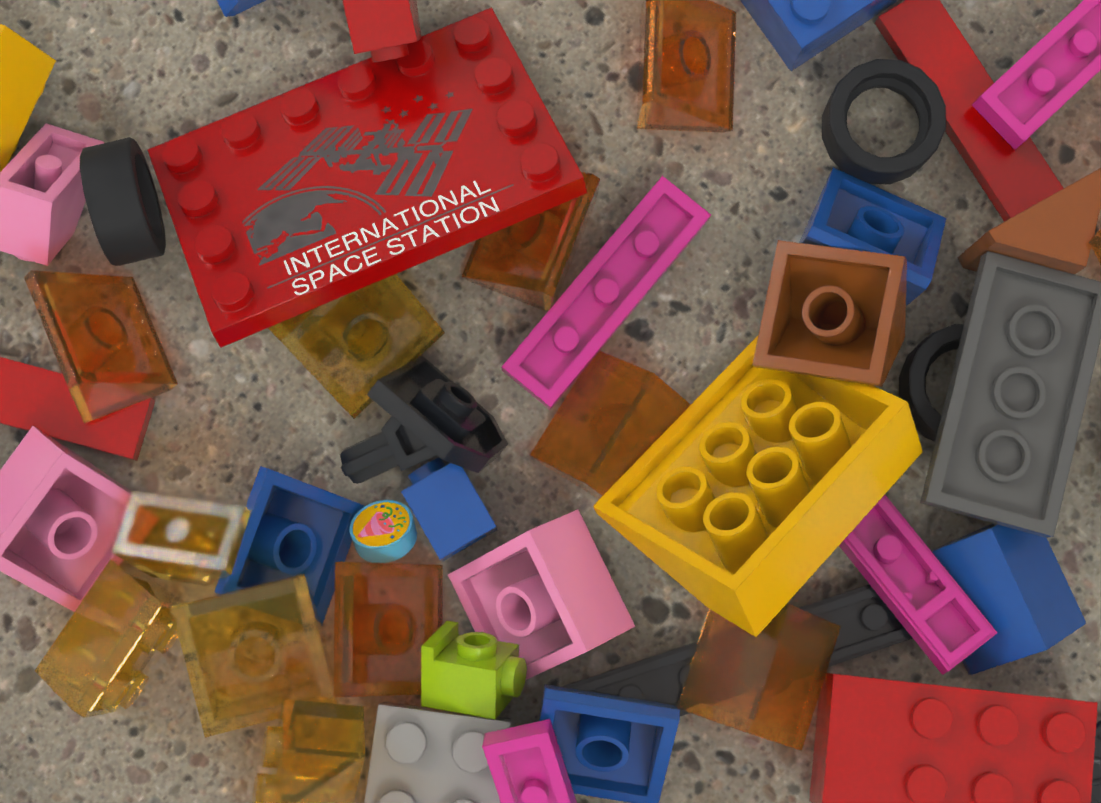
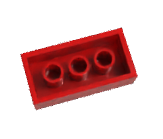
[809,672,1098,803]

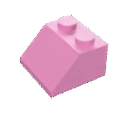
[0,426,158,616]
[448,510,635,680]

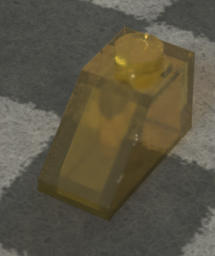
[111,491,251,586]

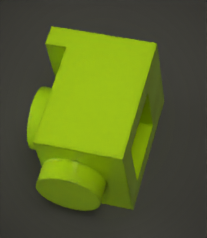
[421,621,527,720]

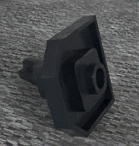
[340,356,508,484]

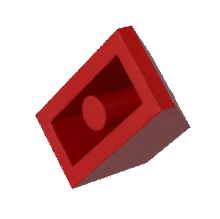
[342,0,422,62]

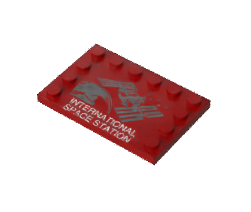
[147,7,587,348]

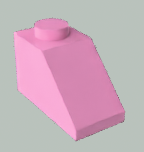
[0,123,104,266]

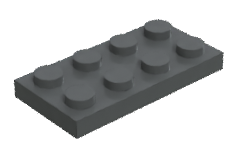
[920,251,1101,538]

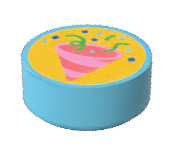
[350,500,417,564]

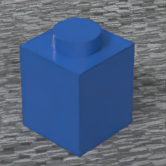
[401,457,497,562]

